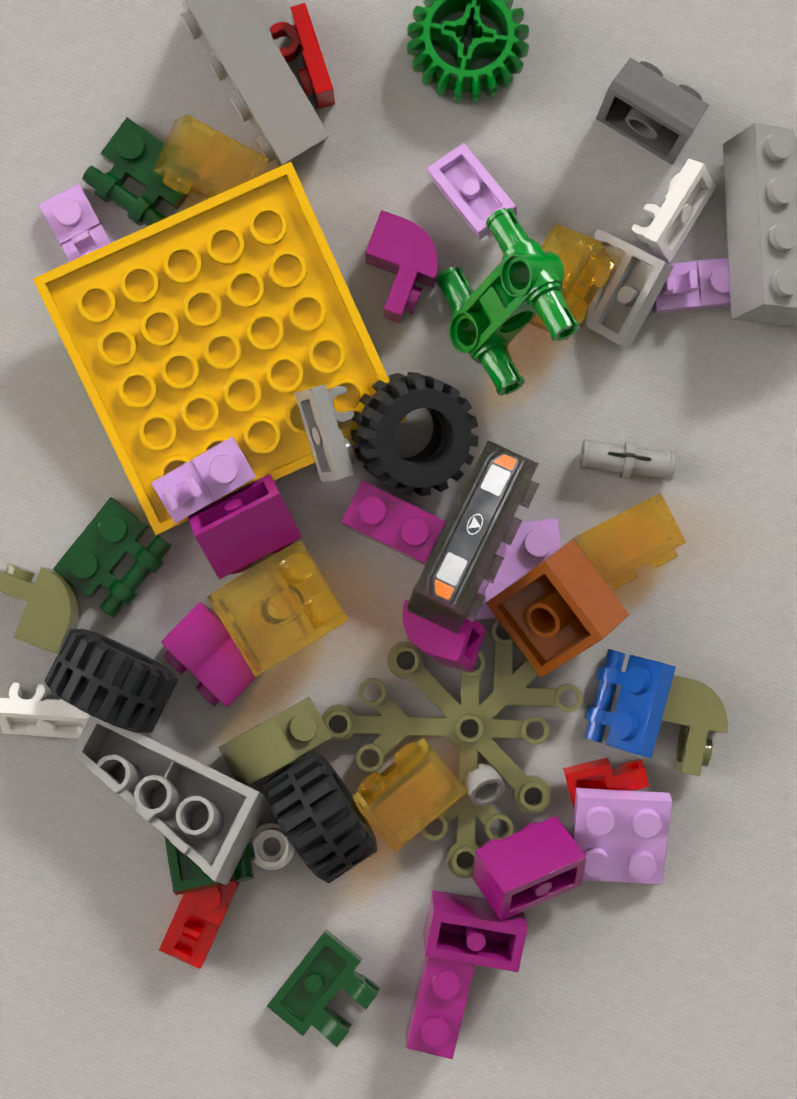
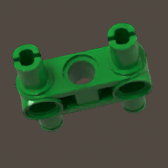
[436,208,580,396]

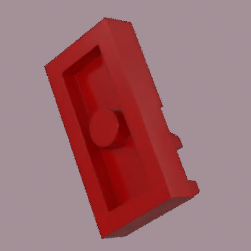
[270,3,335,109]
[159,877,240,969]

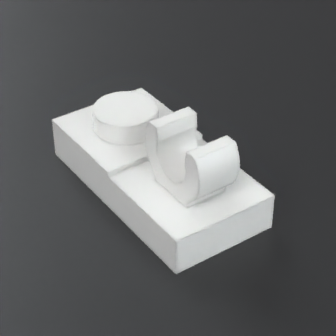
[631,159,716,263]
[0,682,91,739]

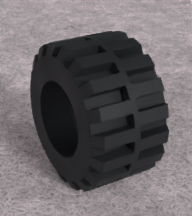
[351,372,479,496]
[45,629,178,733]
[265,751,377,883]

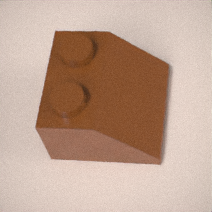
[486,539,629,678]

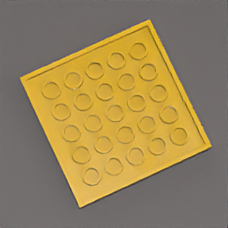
[33,162,407,535]

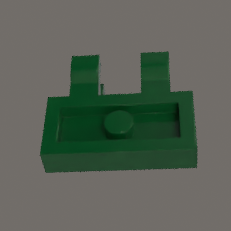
[267,929,380,1047]

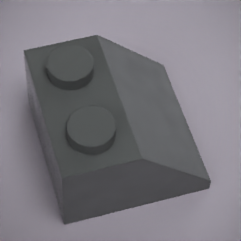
[596,58,709,165]

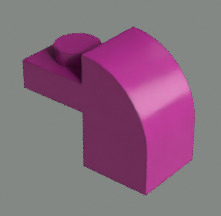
[365,210,438,324]
[402,561,486,673]

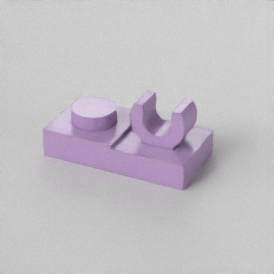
[427,143,517,240]
[39,183,112,262]
[653,258,731,313]
[151,436,256,523]

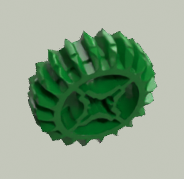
[407,0,529,104]

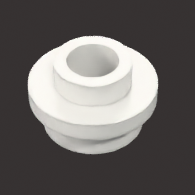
[249,823,295,870]

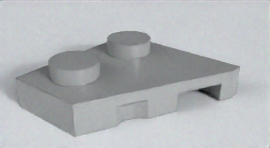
[586,228,674,349]

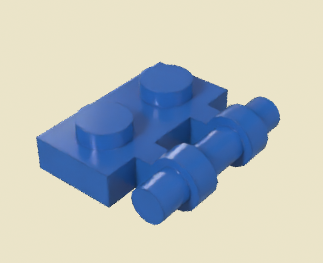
[584,649,676,758]

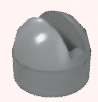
[464,764,505,806]

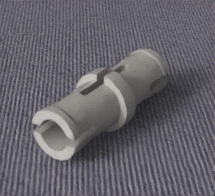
[579,439,676,482]

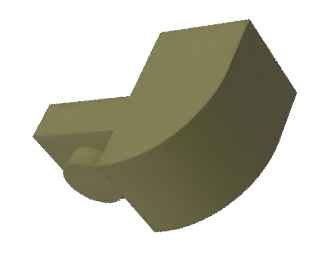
[0,563,80,654]
[662,675,728,776]
[218,697,332,786]

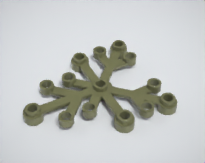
[321,619,583,878]

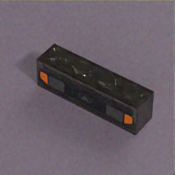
[406,440,540,634]

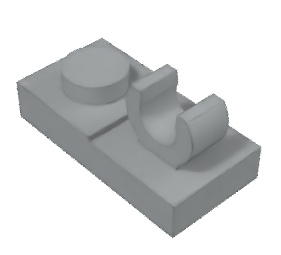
[294,384,355,482]

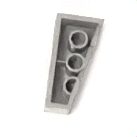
[180,0,330,167]
[723,123,797,327]
[71,716,268,885]

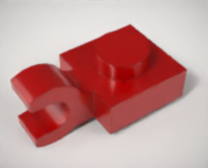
[563,757,650,810]

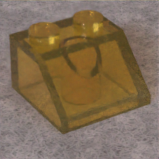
[207,540,349,677]

